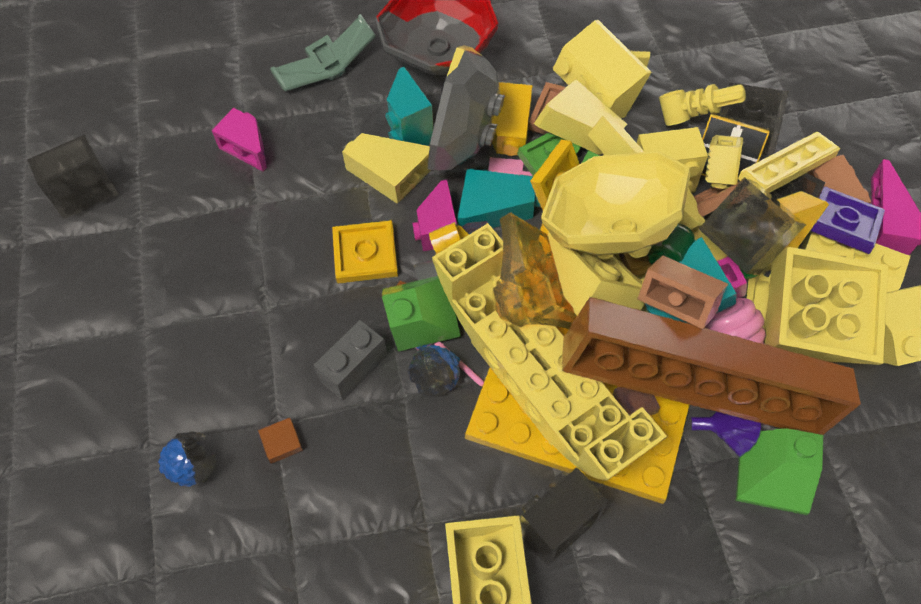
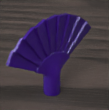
[691,412,761,457]

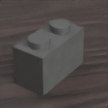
[313,320,388,401]

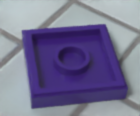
[810,187,885,254]

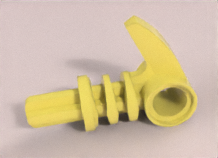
[659,84,746,126]

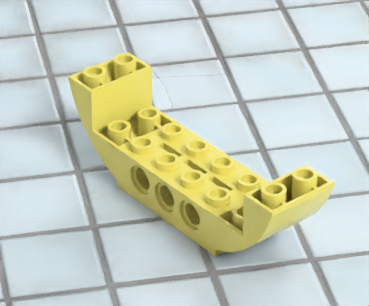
[432,224,667,480]

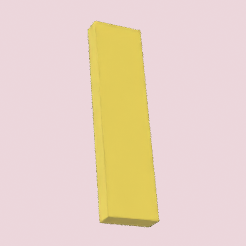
[738,132,840,197]

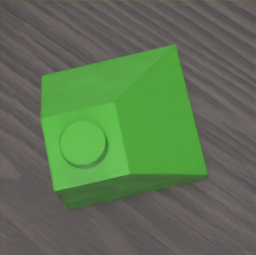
[382,276,461,352]
[735,428,823,515]

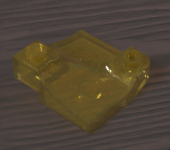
[493,212,577,329]

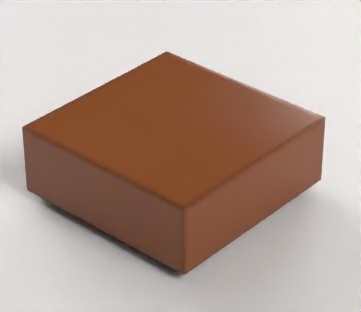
[258,418,303,464]

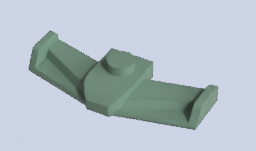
[270,14,376,91]

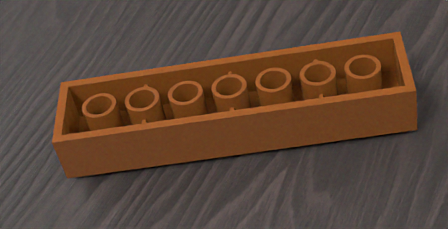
[562,297,861,435]

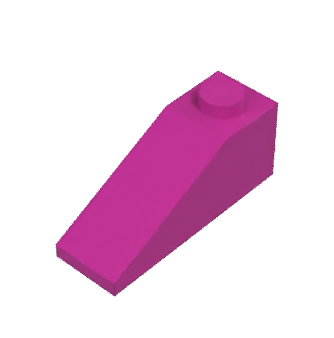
[871,159,921,255]

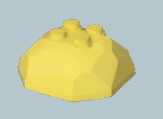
[541,151,690,259]

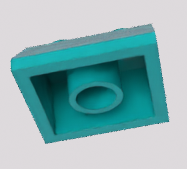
[385,67,434,146]

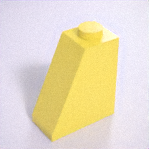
[534,79,627,155]
[342,133,431,204]

